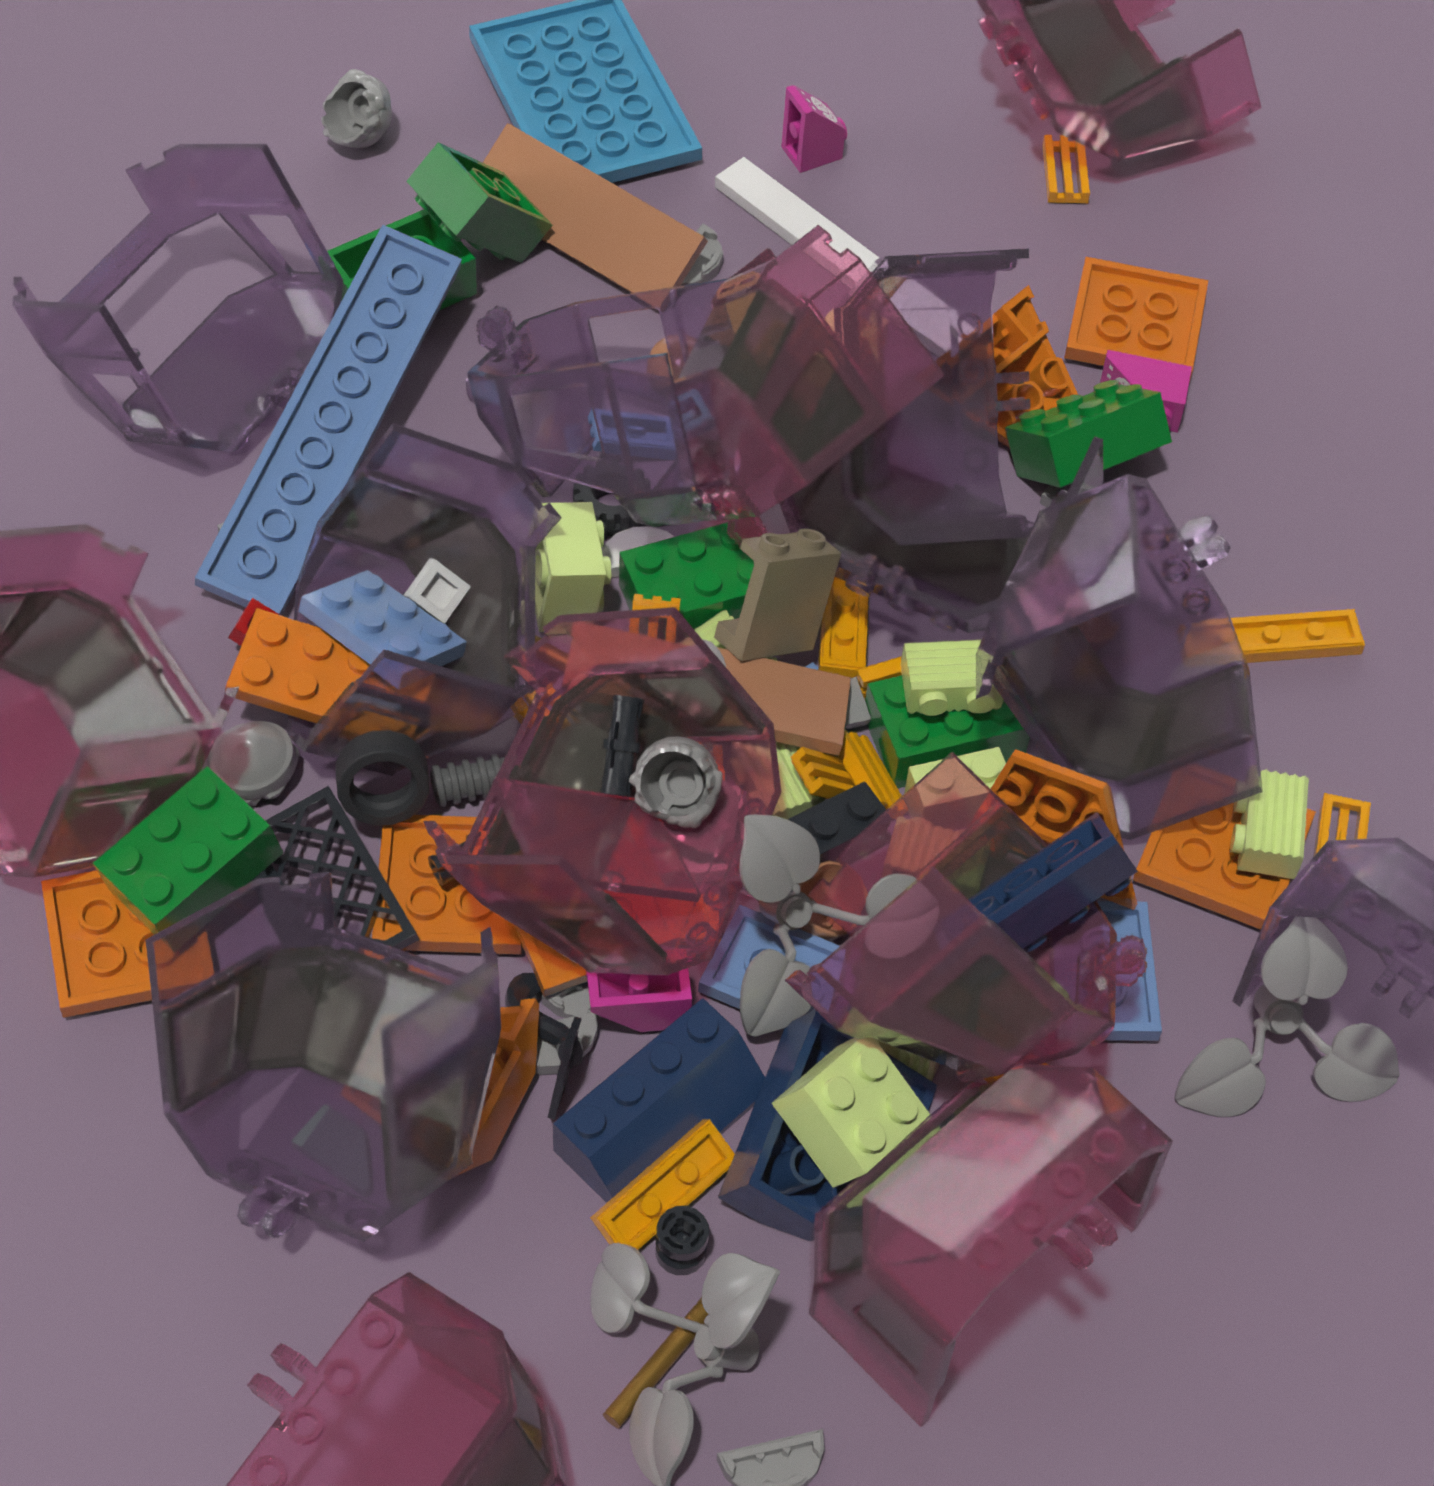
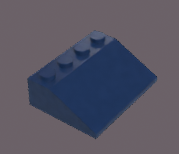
[718,1009,938,1263]

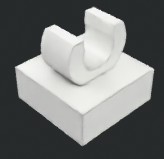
[403,558,471,624]

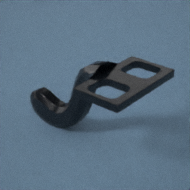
[505,973,583,1120]

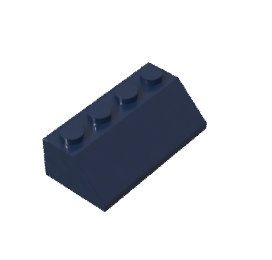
[934,812,1138,984]
[553,998,765,1203]

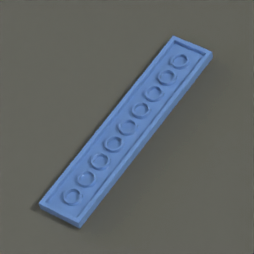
[195,225,462,616]

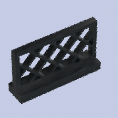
[248,786,419,1006]

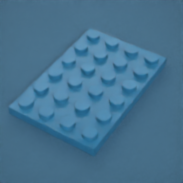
[469,0,703,183]

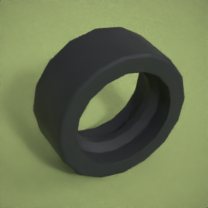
[336,730,429,826]

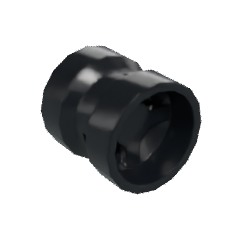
[655,1206,709,1275]

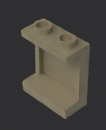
[714,529,841,661]

